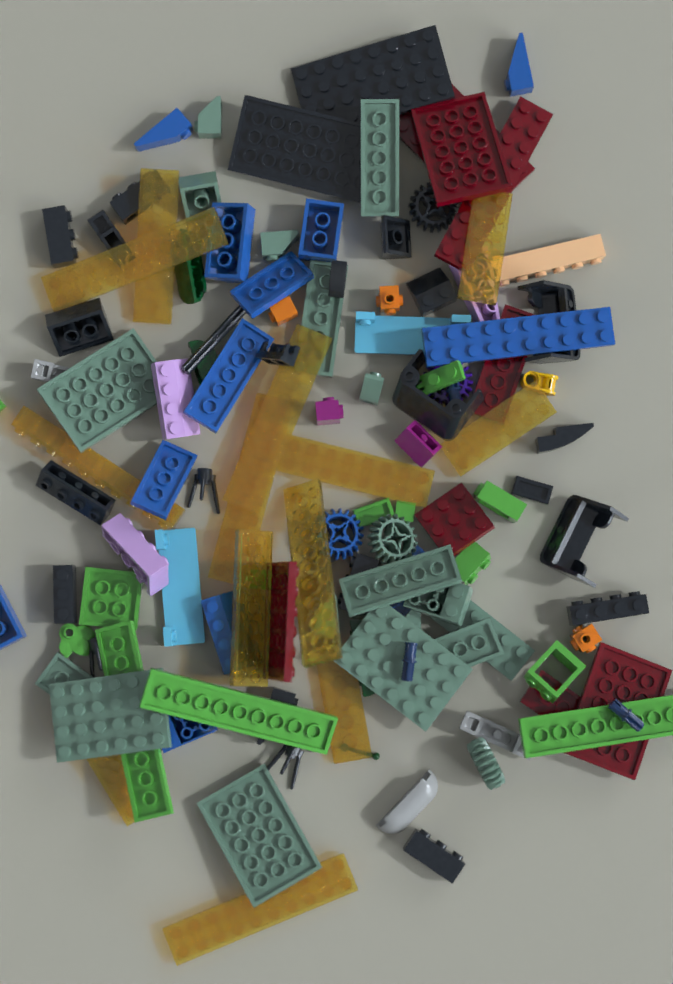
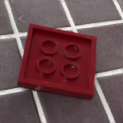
[414,482,495,556]

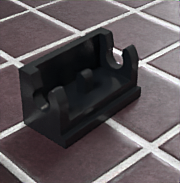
[256,341,300,367]

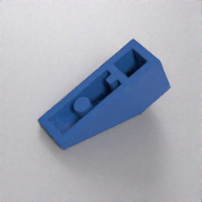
[504,32,534,97]
[134,108,193,152]

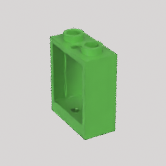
[473,481,527,523]
[524,640,586,704]

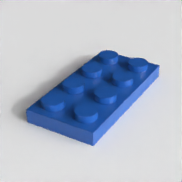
[230,251,314,319]
[130,440,198,520]

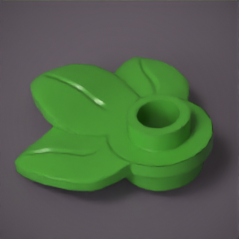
[59,623,96,658]

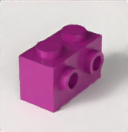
[315,397,344,426]
[394,420,442,468]

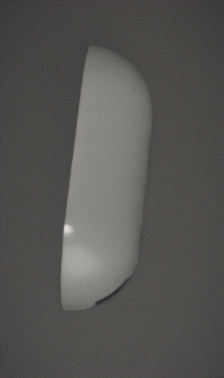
[376,769,438,834]

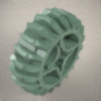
[367,514,418,564]
[467,737,505,790]

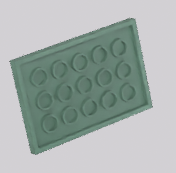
[37,328,157,454]
[333,605,473,732]
[49,668,172,763]
[197,764,322,908]

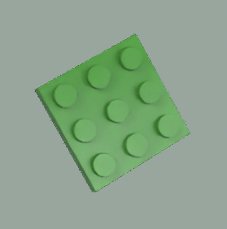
[79,567,143,630]

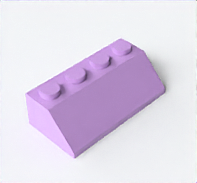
[151,359,200,440]

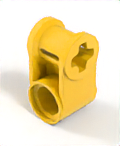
[520,371,559,396]

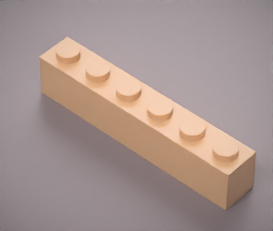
[489,234,606,287]

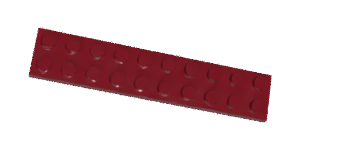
[434,96,553,274]

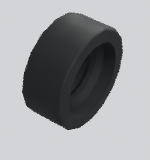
[328,260,347,298]

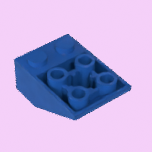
[162,715,218,753]

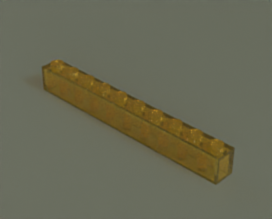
[11,405,186,530]

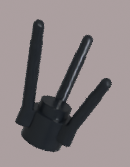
[187,468,220,514]
[88,637,103,677]
[267,744,304,790]

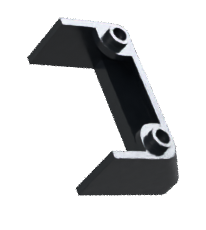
[518,280,581,364]
[392,348,484,441]
[540,495,629,588]

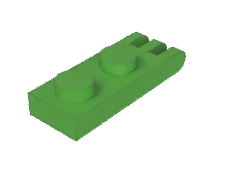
[416,360,466,395]

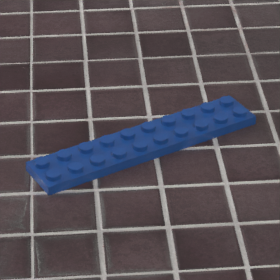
[421,307,615,367]

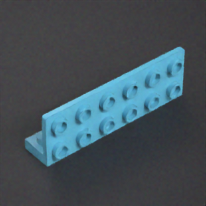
[355,311,471,355]
[155,528,205,647]

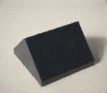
[380,215,412,259]

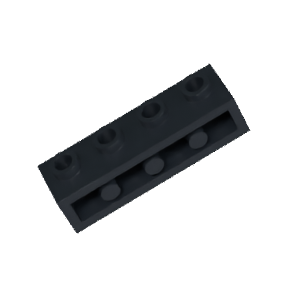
[35,460,116,526]
[566,591,649,626]

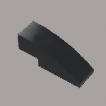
[87,209,136,268]
[535,423,594,454]

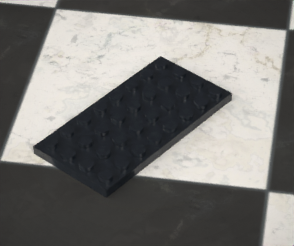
[291,25,455,123]
[228,95,361,203]

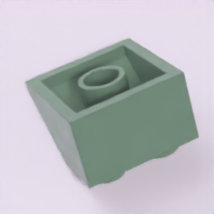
[178,171,222,221]

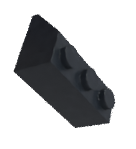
[45,297,114,357]

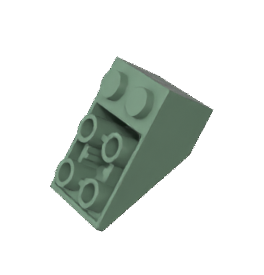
[403,583,473,627]

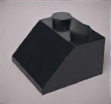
[406,267,458,317]

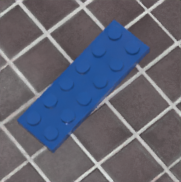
[183,318,274,434]

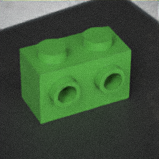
[455,542,491,585]

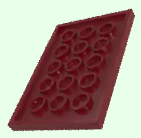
[411,92,513,207]
[262,561,299,682]
[563,642,672,780]

